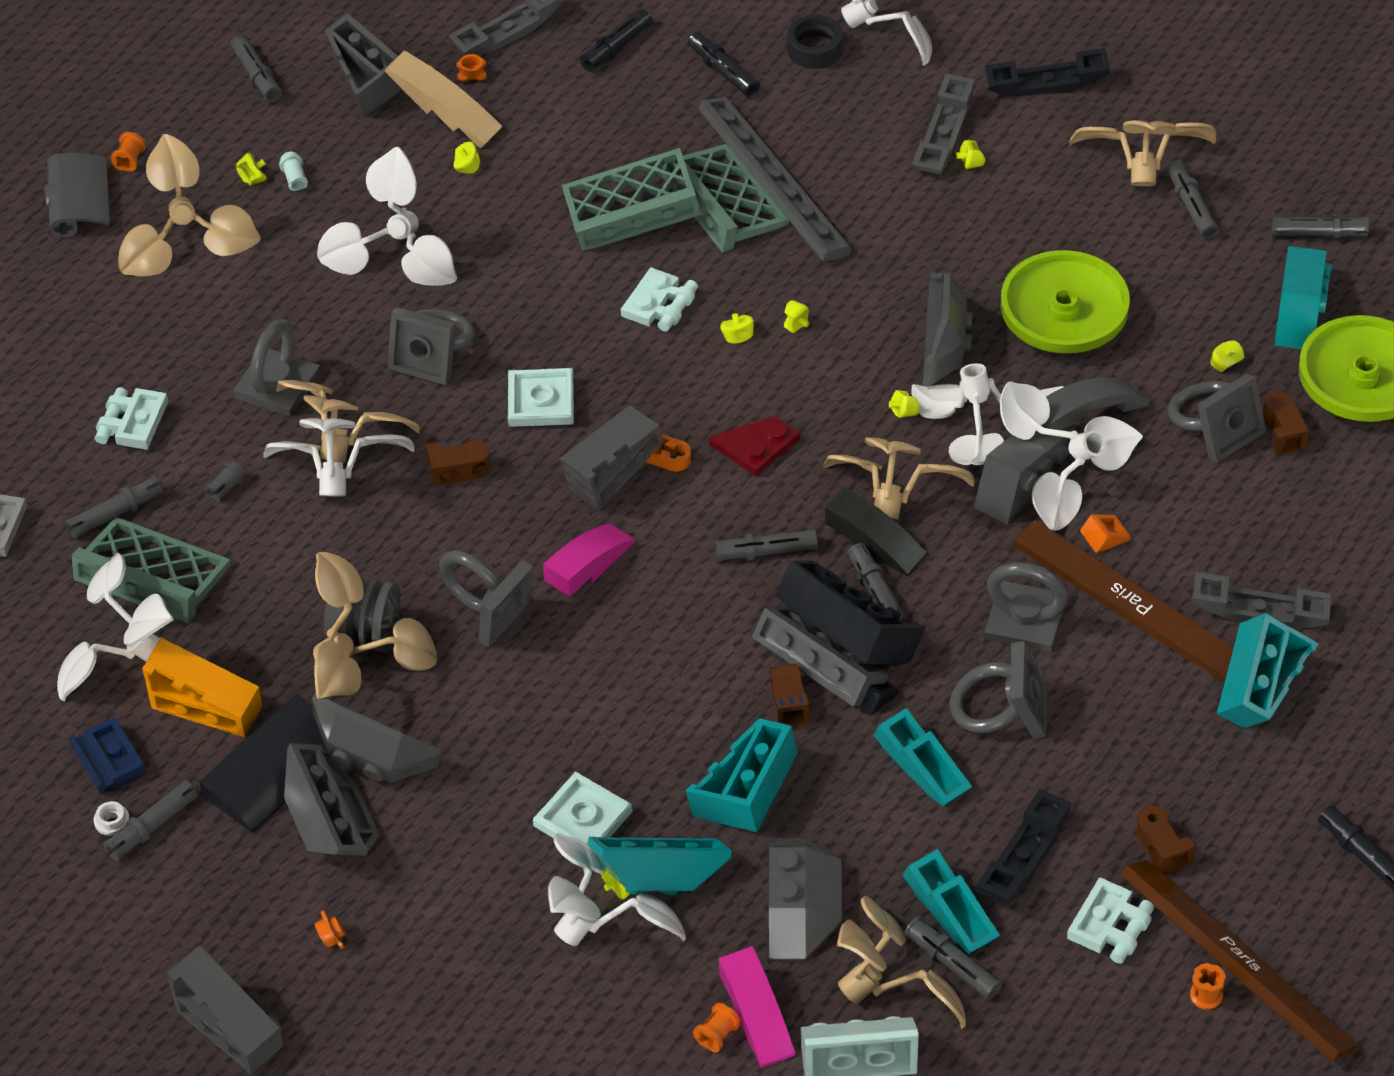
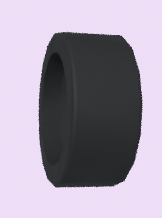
[787,14,843,69]

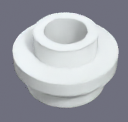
[94,801,130,836]

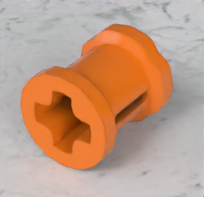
[111,132,146,172]
[1190,963,1226,1010]
[693,1003,741,1053]

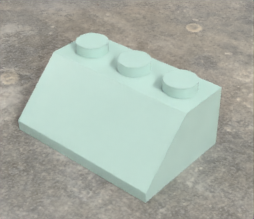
[801,1016,918,1076]

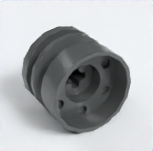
[324,577,400,652]

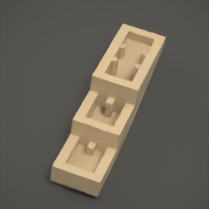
[384,50,502,148]

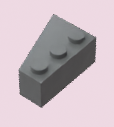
[325,13,402,116]
[559,405,664,510]
[974,429,1069,525]
[167,945,284,1074]

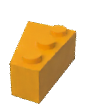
[142,637,263,737]

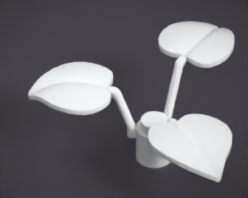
[841,0,932,66]
[317,147,457,286]
[912,363,1064,465]
[1000,381,1142,531]
[264,418,414,497]
[57,553,174,702]
[548,833,686,946]

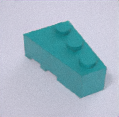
[1274,246,1331,349]
[1217,613,1319,728]
[685,718,798,832]

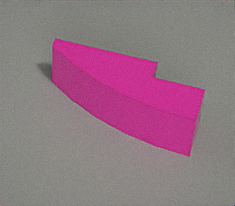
[543,523,635,597]
[718,946,795,1068]

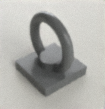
[387,307,475,385]
[233,319,321,417]
[1167,373,1266,463]
[439,550,533,647]
[984,562,1068,653]
[949,641,1047,738]

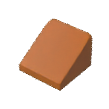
[1080,514,1132,553]

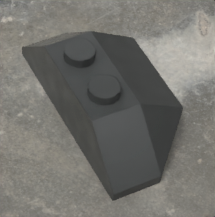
[922,273,973,387]
[312,693,441,782]
[284,743,380,856]
[769,838,842,961]

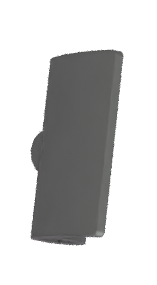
[44,153,110,238]

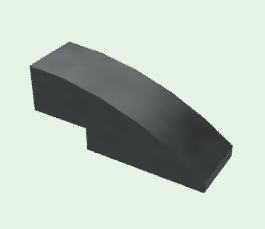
[825,486,927,576]

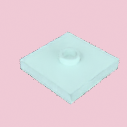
[508,368,574,427]
[533,771,633,843]

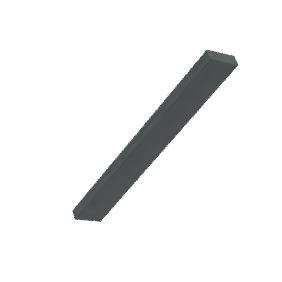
[699,97,851,261]

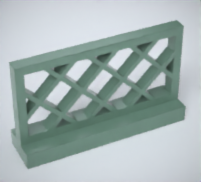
[663,144,789,253]
[562,148,702,251]
[72,517,231,623]

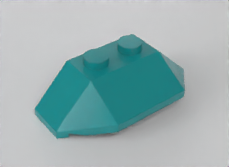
[587,837,732,895]

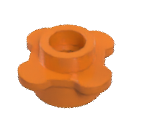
[457,54,487,82]
[315,910,346,949]

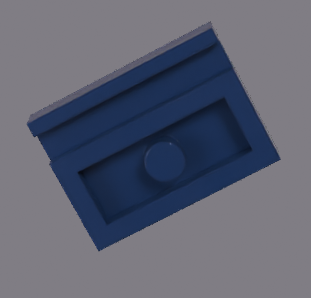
[69,716,146,794]

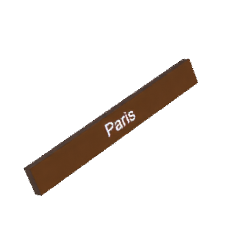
[1013,520,1234,683]
[1121,860,1358,1062]

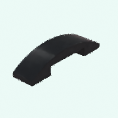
[985,48,1110,96]
[976,789,1072,904]

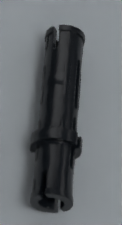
[580,9,653,72]
[688,31,760,98]
[1317,805,1394,892]

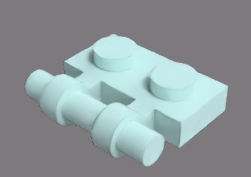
[621,267,698,332]
[95,388,168,450]
[1067,877,1155,964]

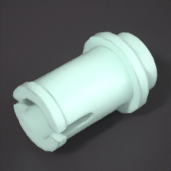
[279,152,308,191]

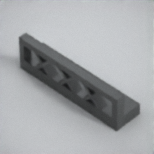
[752,606,889,707]

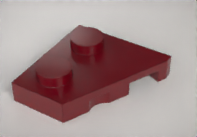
[709,416,800,477]

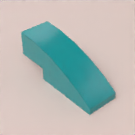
[874,708,972,807]
[902,849,1000,954]

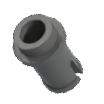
[204,461,246,502]

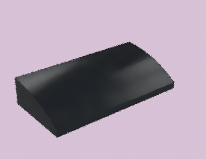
[199,694,332,833]

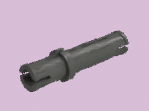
[230,34,282,103]
[1166,160,1220,240]
[1272,214,1369,240]
[65,476,163,539]
[715,529,818,562]
[847,543,908,624]
[103,780,198,861]
[904,917,1002,1001]

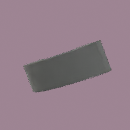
[448,0,564,56]
[912,73,975,175]
[1041,377,1150,430]
[1192,572,1331,628]

